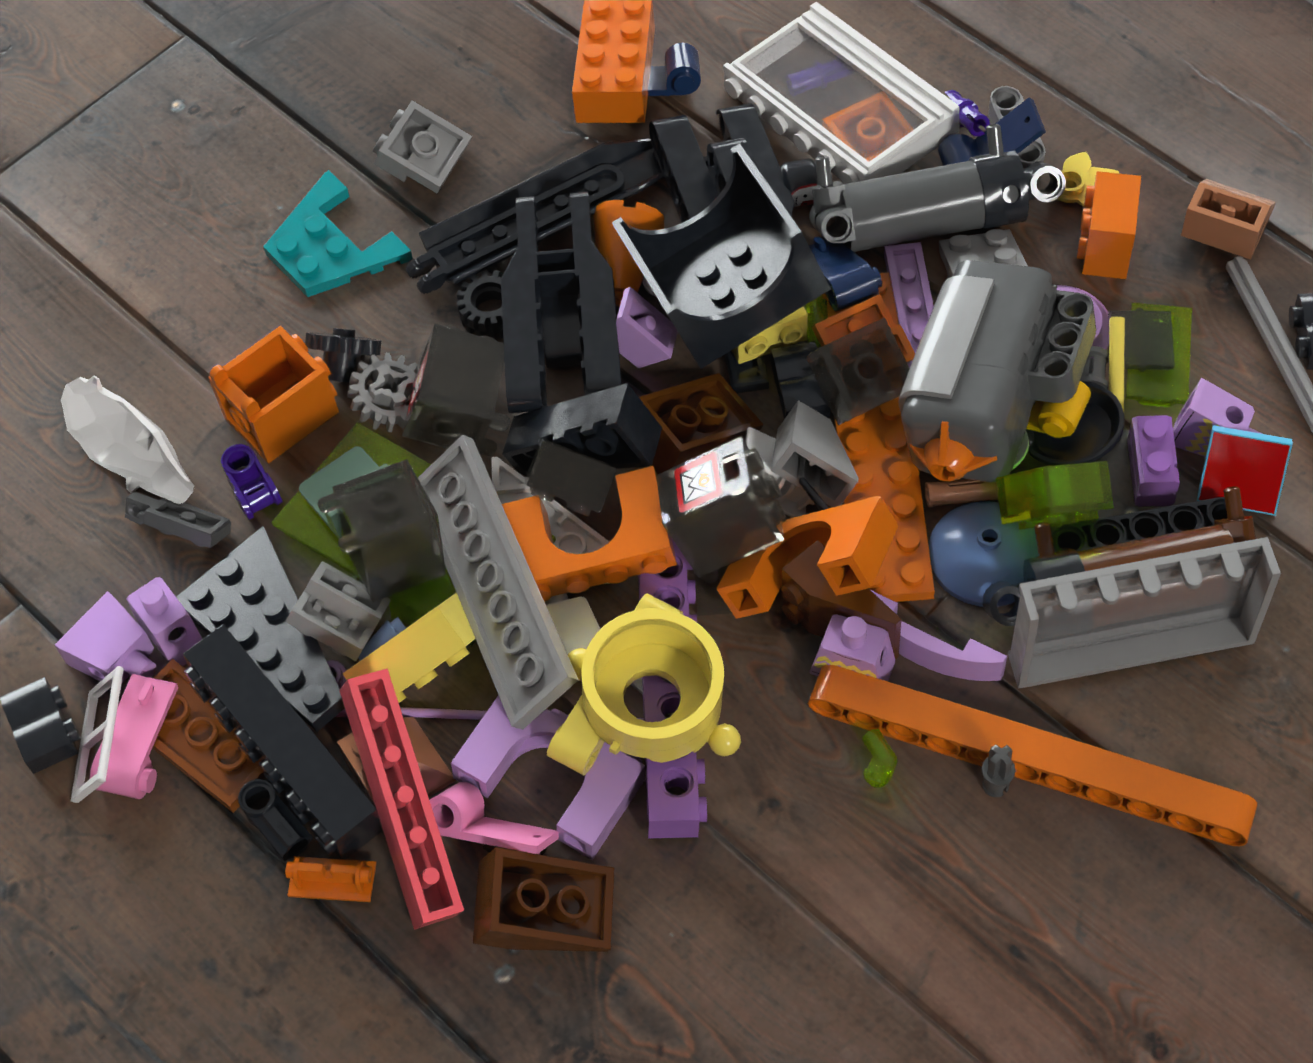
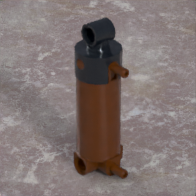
[983,486,1256,638]

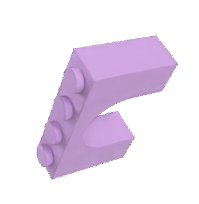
[451,695,645,860]

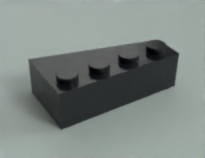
[502,383,662,475]

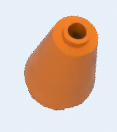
[593,200,665,306]

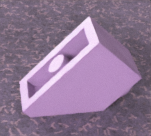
[616,287,678,369]

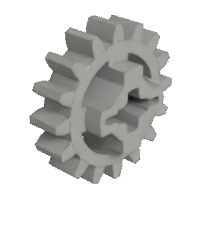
[347,353,430,432]

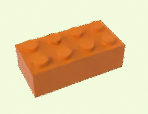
[572,0,655,123]

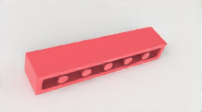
[339,668,464,930]

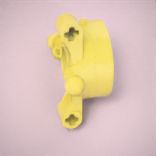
[547,593,741,776]

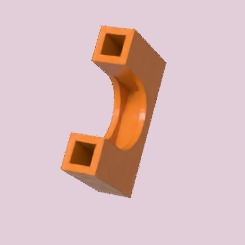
[502,466,677,602]
[716,495,899,619]

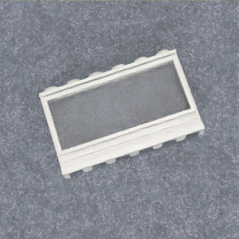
[723,2,959,184]

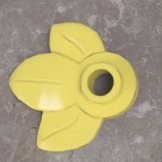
[1058,152,1119,209]

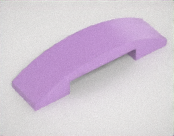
[871,590,1007,681]

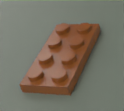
[152,659,266,813]

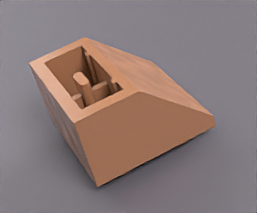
[1181,179,1276,260]

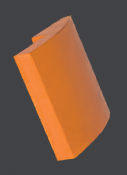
[812,294,915,390]

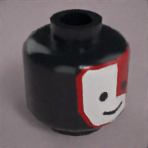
[780,158,818,208]

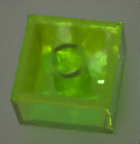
[996,461,1114,530]

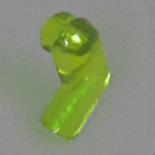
[862,729,898,788]

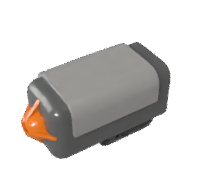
[899,260,1096,483]

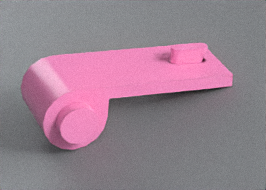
[90,674,178,799]
[429,782,559,855]

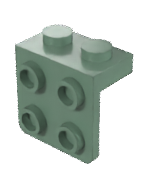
[299,446,403,541]

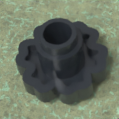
[305,328,382,382]

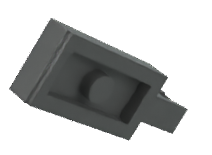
[125,492,231,548]

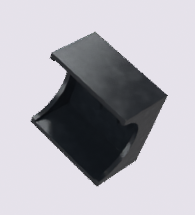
[612,143,831,369]

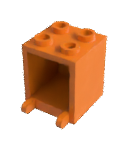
[208,325,339,464]

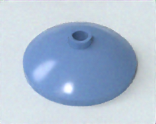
[929,501,1039,607]

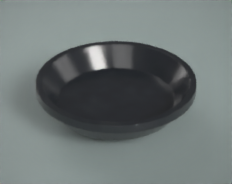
[1026,381,1125,468]

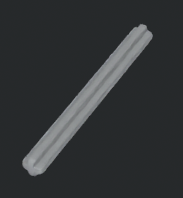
[1226,256,1313,433]

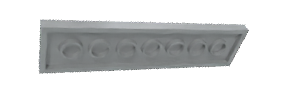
[414,435,579,730]

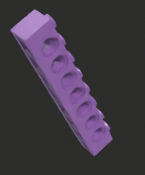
[638,531,707,838]

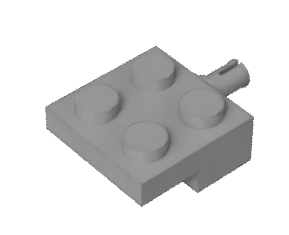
[939,229,1028,278]
[285,561,391,661]

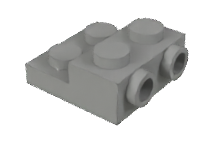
[373,101,472,193]

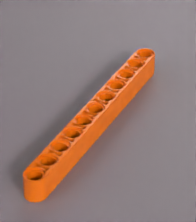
[808,665,1258,846]

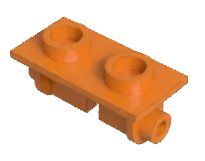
[285,856,377,902]

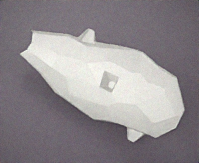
[61,376,194,504]

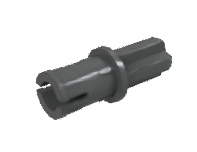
[981,744,1016,798]

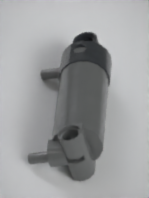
[809,124,1066,252]

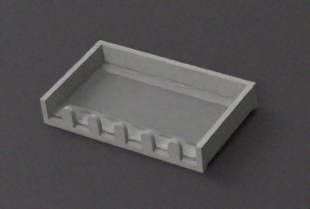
[1008,537,1281,689]

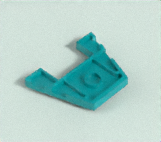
[263,170,413,297]

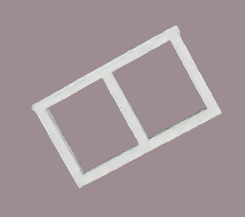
[71,666,124,803]

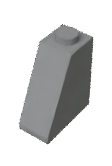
[771,400,859,508]

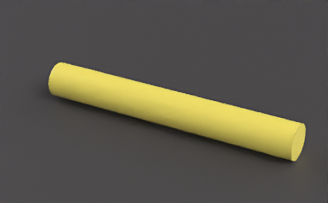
[1109,317,1125,412]

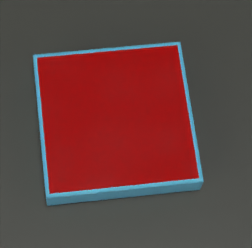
[1197,425,1293,516]

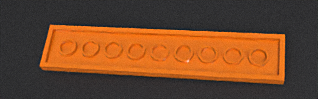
[820,272,935,602]

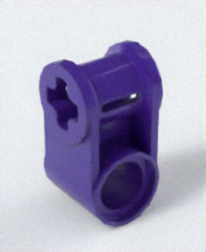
[221,444,283,520]

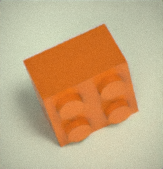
[1077,171,1141,279]

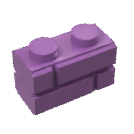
[1127,415,1180,507]

